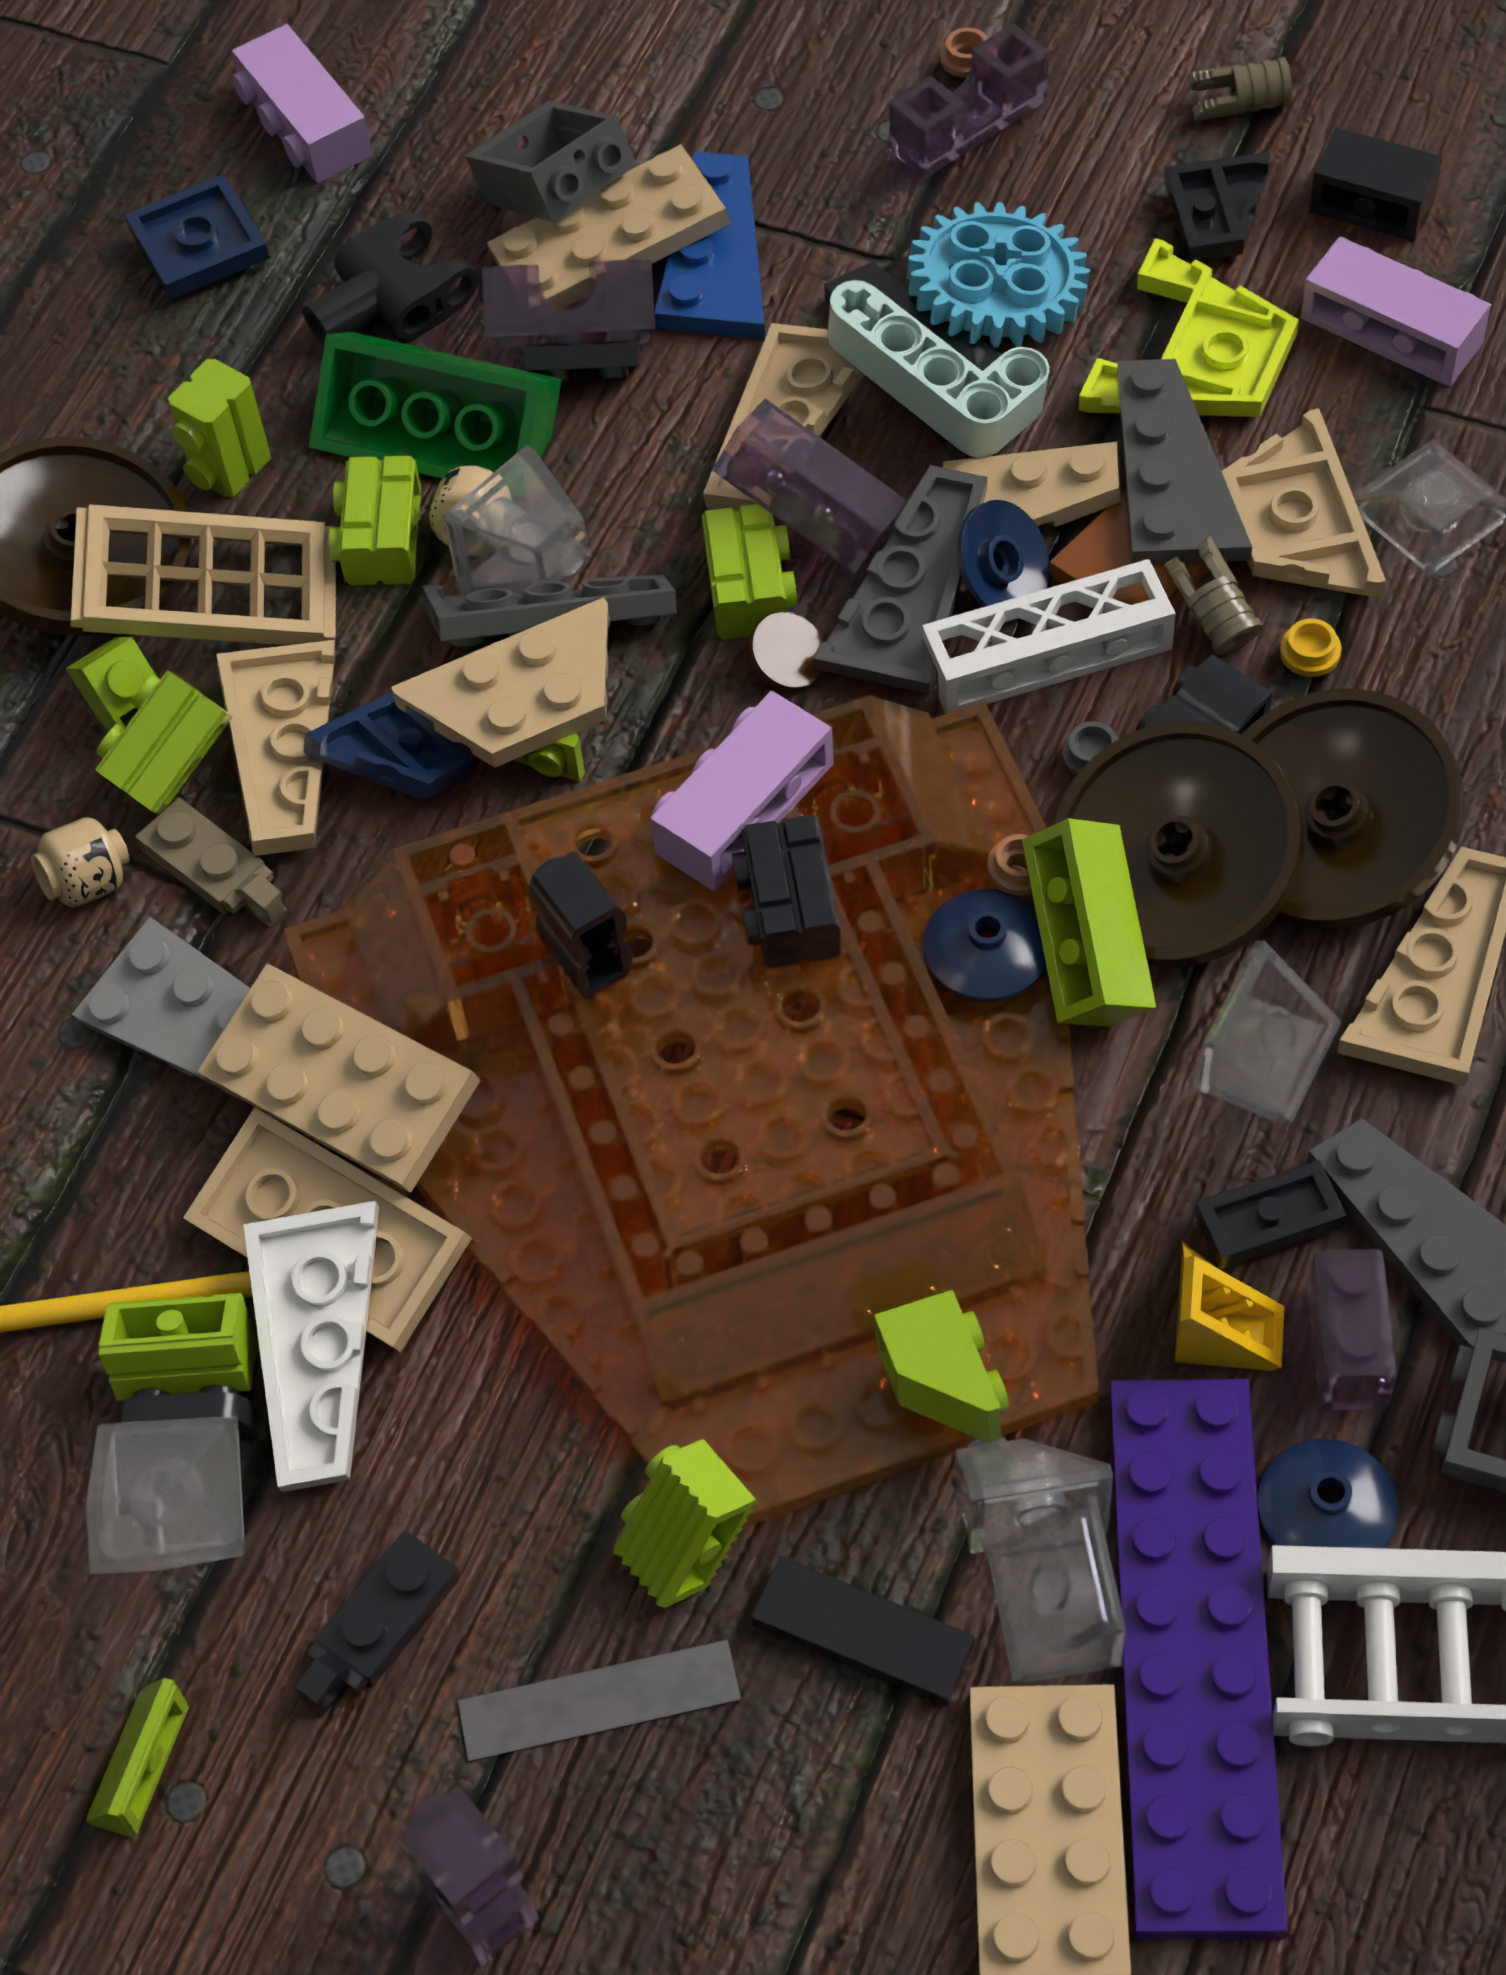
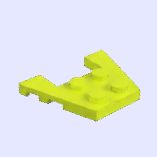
[1079,238,1299,417]

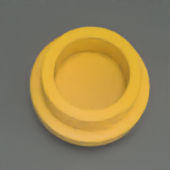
[1280,619,1341,677]

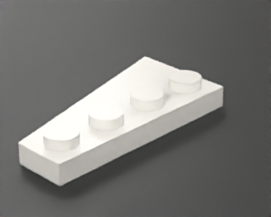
[243,1201,379,1492]

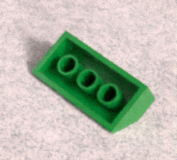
[309,332,562,497]

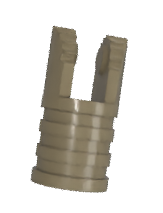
[1186,57,1292,121]
[1165,536,1264,655]

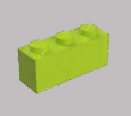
[1022,818,1157,1027]

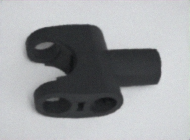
[302,212,478,347]

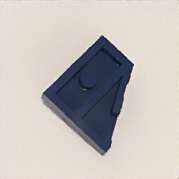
[303,692,474,801]

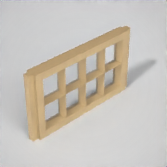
[71,505,336,645]

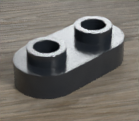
[115,1385,253,1448]

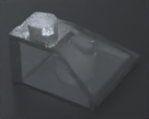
[1353,439,1506,575]
[443,445,589,595]
[86,1416,245,1574]
[955,1437,1113,1554]

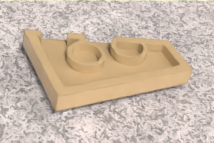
[943,442,1121,527]

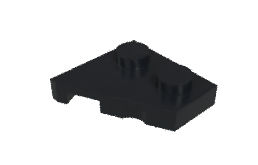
[1164,151,1271,263]

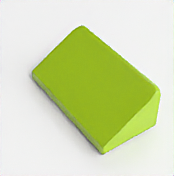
[86,1678,189,1838]

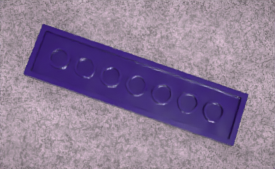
[1110,1379,1288,1939]

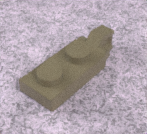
[135,798,287,928]

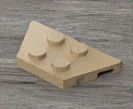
[1222,408,1386,597]
[391,597,610,768]

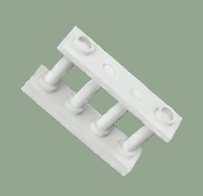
[1266,1545,1506,1746]

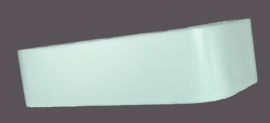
[827,280,1050,458]

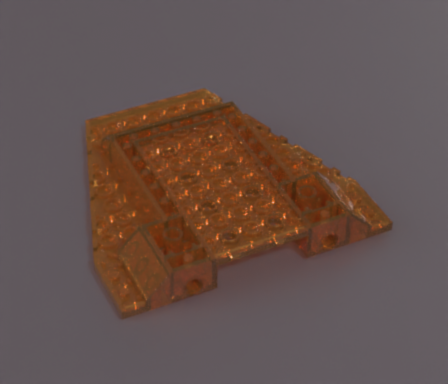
[284,695,1099,1528]

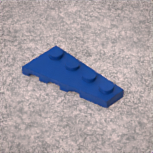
[654,151,765,339]

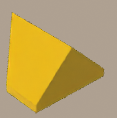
[1175,1241,1285,1371]

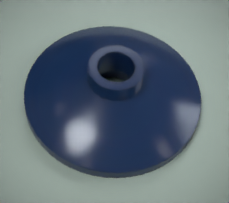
[957,500,1050,607]
[923,889,1047,1002]
[1257,1439,1399,1549]

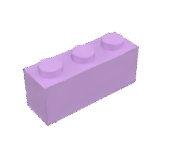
[232,24,373,183]
[1301,236,1491,387]
[650,690,834,892]

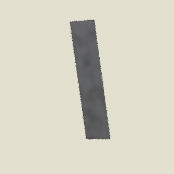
[458,1640,741,1761]

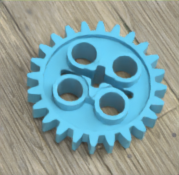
[906,202,1090,348]

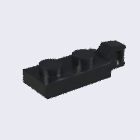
[295,1530,461,1717]

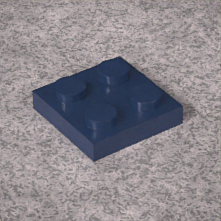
[124,174,270,300]

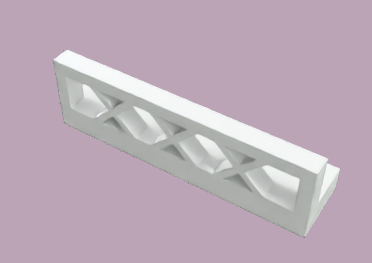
[922,559,1176,716]

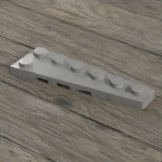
[72,917,251,1100]

